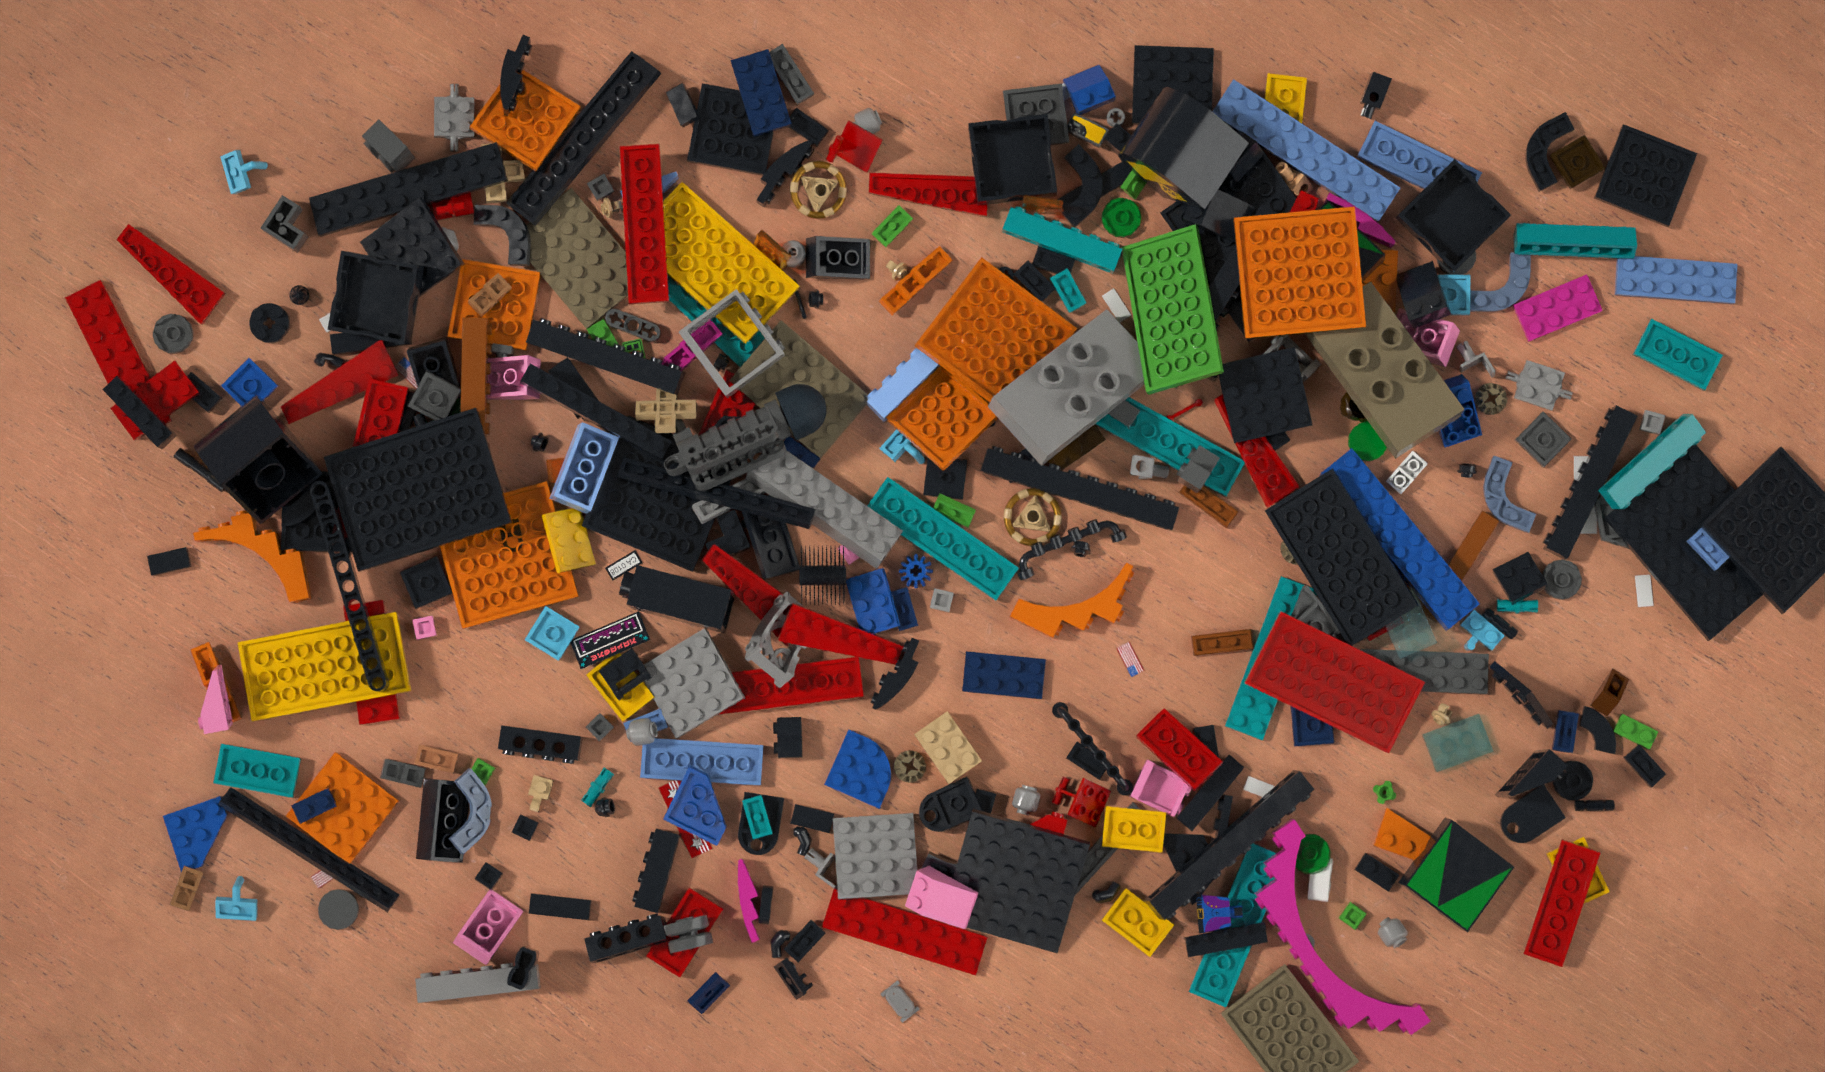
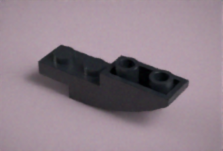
[500,35,533,116]
[757,140,814,207]
[870,638,919,710]

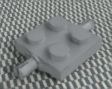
[434,84,474,152]
[1505,360,1573,411]

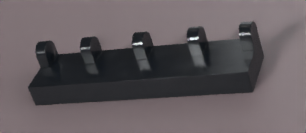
[1184,922,1268,957]

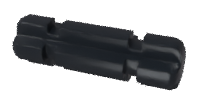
[1482,608,1518,639]
[1574,800,1615,811]

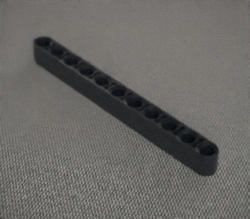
[310,481,389,692]

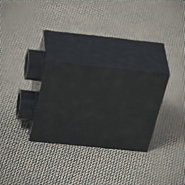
[619,565,736,634]

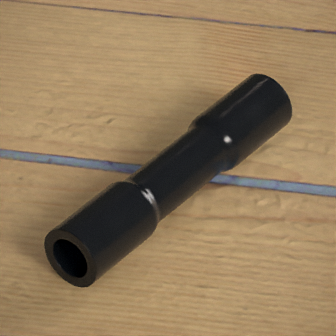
[173,448,225,492]

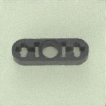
[605,309,661,342]

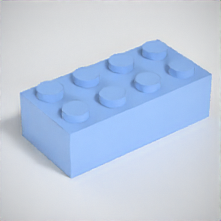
[867,348,940,422]
[549,422,619,514]

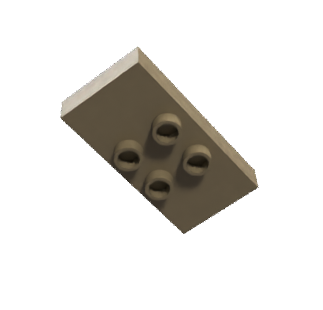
[1305,282,1464,459]

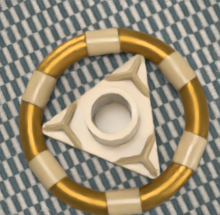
[790,161,847,219]
[1003,488,1062,546]

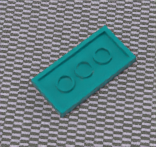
[1632,319,1723,391]
[213,744,301,798]

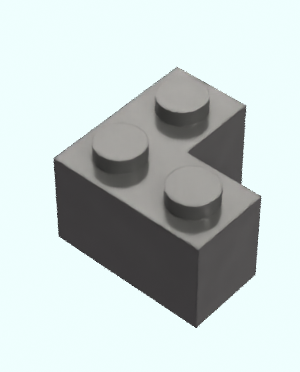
[261,195,308,253]
[1176,445,1220,493]

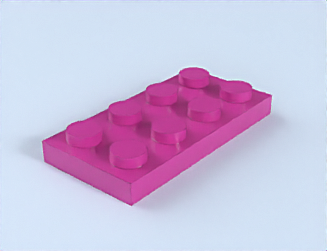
[1513,274,1603,342]

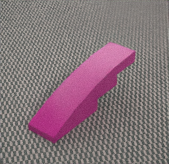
[1324,193,1395,248]
[662,320,723,371]
[738,859,760,943]

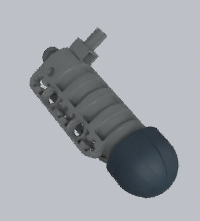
[664,384,827,491]

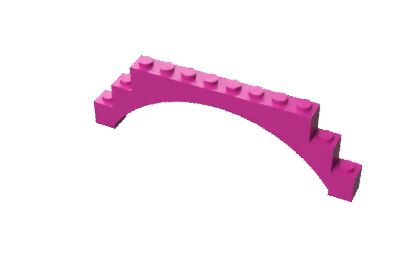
[1255,819,1431,1035]

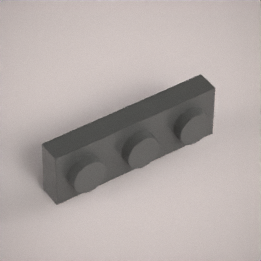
[769,44,814,105]

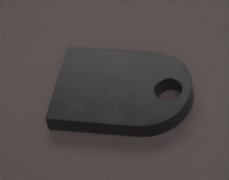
[919,777,983,832]
[1500,785,1566,843]
[738,792,785,855]

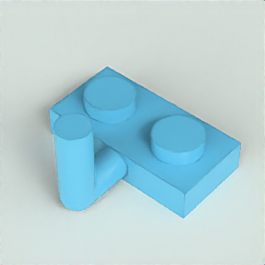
[220,150,268,194]
[879,429,925,464]
[1460,610,1505,651]
[215,876,257,921]

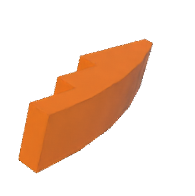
[879,246,953,316]
[191,642,242,722]

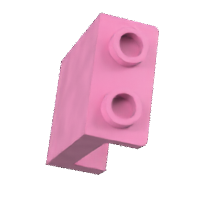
[1129,760,1191,817]

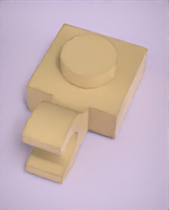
[528,775,554,812]

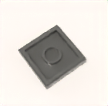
[408,370,461,421]
[1515,411,1571,468]

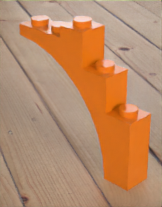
[193,510,312,603]
[1009,562,1135,639]

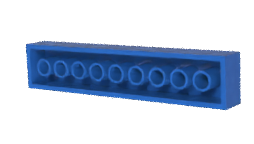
[1319,448,1480,631]

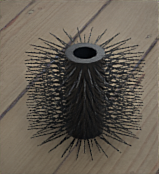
[799,545,846,606]

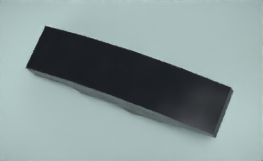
[1177,754,1244,831]

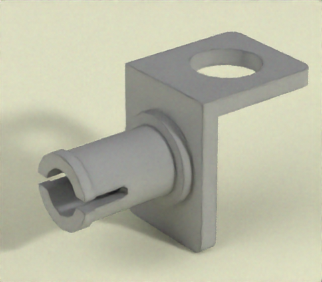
[1456,341,1495,378]
[1130,455,1169,479]
[804,848,837,889]

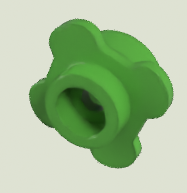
[1373,781,1396,804]

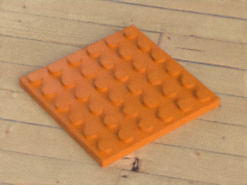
[1234,207,1366,339]
[915,257,1077,402]
[440,481,579,629]

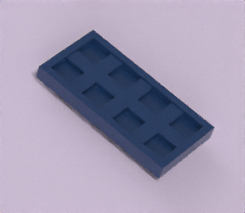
[730,49,792,137]
[962,651,1046,699]

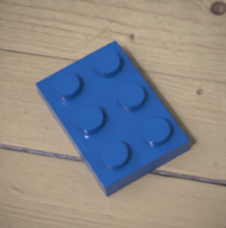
[846,568,901,634]

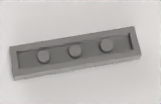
[692,479,766,524]

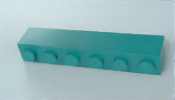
[1002,206,1122,274]
[1513,223,1637,259]
[1598,414,1706,510]

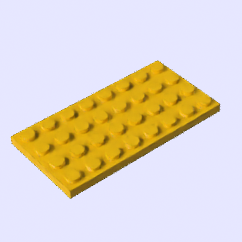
[663,182,800,344]
[237,612,411,722]

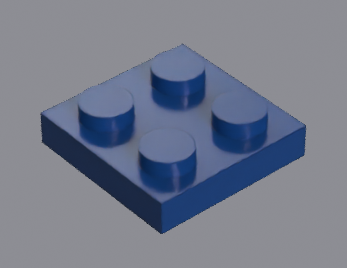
[221,358,278,406]

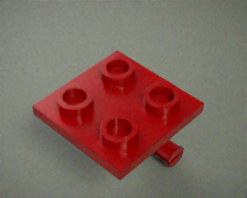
[826,121,883,172]
[432,192,474,221]
[1052,776,1111,828]

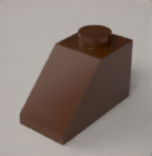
[1590,668,1629,716]

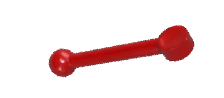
[1166,399,1203,421]

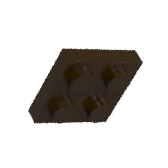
[1550,135,1605,189]

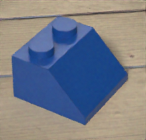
[1063,65,1116,115]

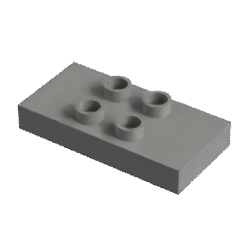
[988,309,1145,466]

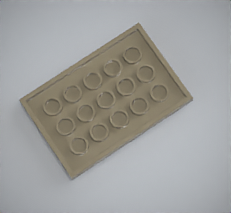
[527,188,628,329]
[729,320,868,459]
[1221,964,1359,1072]

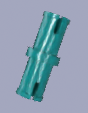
[1497,599,1538,614]
[581,767,614,807]

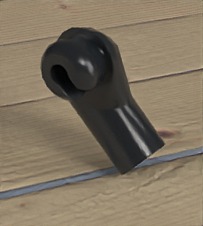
[314,352,345,368]
[793,826,812,856]

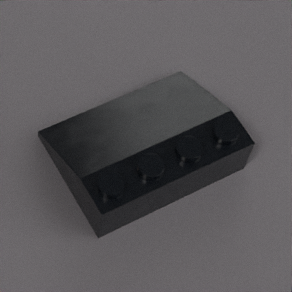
[1495,749,1568,797]

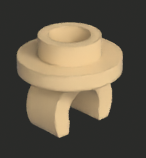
[601,198,622,218]
[886,260,907,281]
[1431,703,1452,726]

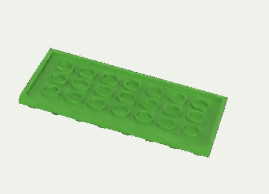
[1122,224,1224,395]

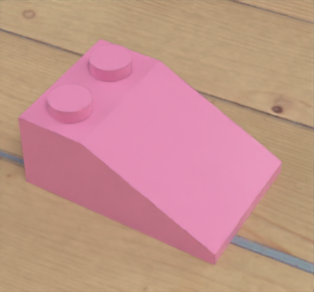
[1397,308,1460,367]
[487,355,541,400]
[198,665,233,734]
[905,866,978,929]
[453,890,523,965]

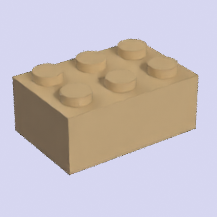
[914,711,982,784]

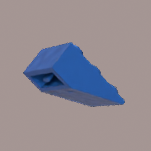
[1439,374,1482,448]

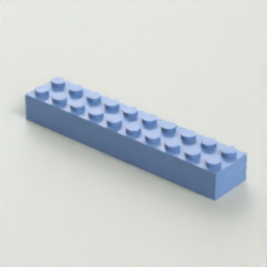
[1212,79,1400,222]

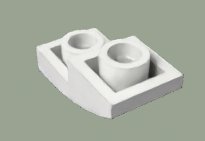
[1386,451,1428,494]
[1308,858,1333,902]

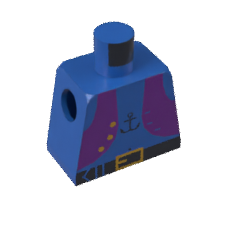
[1196,894,1243,934]

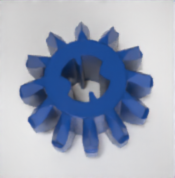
[899,554,933,589]

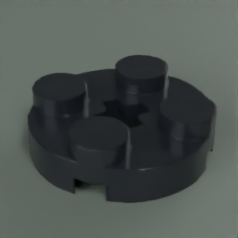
[249,303,290,344]

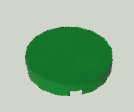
[1102,198,1141,238]
[1348,422,1387,462]
[1295,834,1331,874]

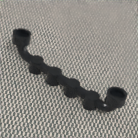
[1017,519,1127,580]
[1052,702,1133,795]

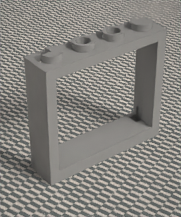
[679,289,785,398]

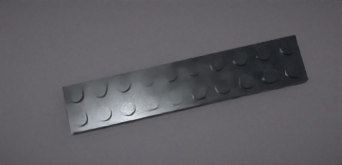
[506,51,661,226]
[309,142,508,237]

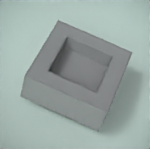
[1639,410,1665,435]
[930,588,954,613]

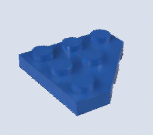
[663,765,727,846]
[163,796,228,872]

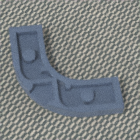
[1470,252,1531,312]
[1483,456,1536,533]
[449,768,492,854]

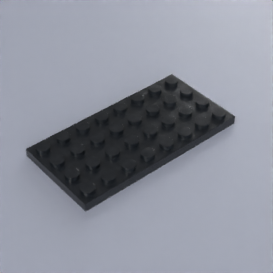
[1265,468,1419,646]

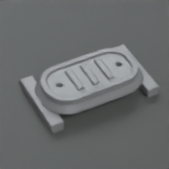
[881,980,920,1023]

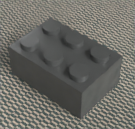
[362,119,415,173]

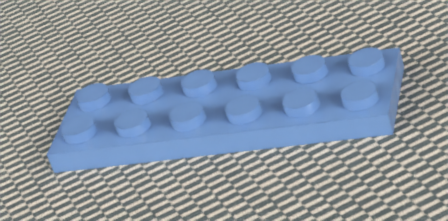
[1357,121,1482,189]
[1615,256,1737,304]
[640,738,764,785]

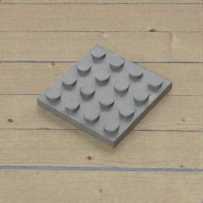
[637,628,745,738]
[832,813,917,899]

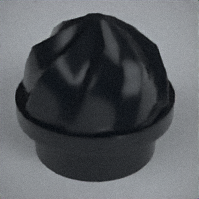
[289,285,310,305]
[595,797,615,818]

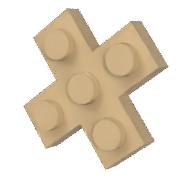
[481,143,524,203]
[635,388,696,433]

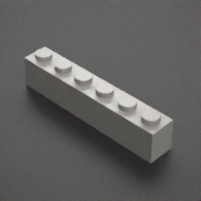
[415,963,541,1003]

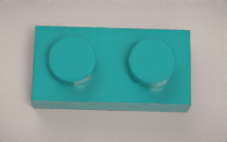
[1050,268,1086,313]
[742,795,773,839]

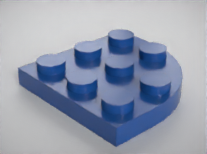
[824,729,891,809]

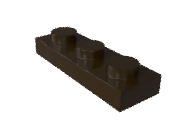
[1048,424,1106,471]

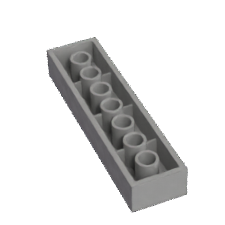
[746,446,903,569]

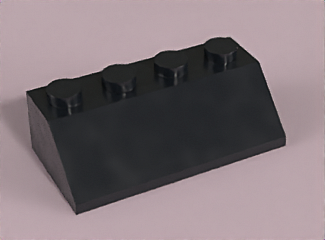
[416,778,469,863]

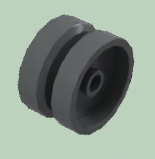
[664,915,713,953]

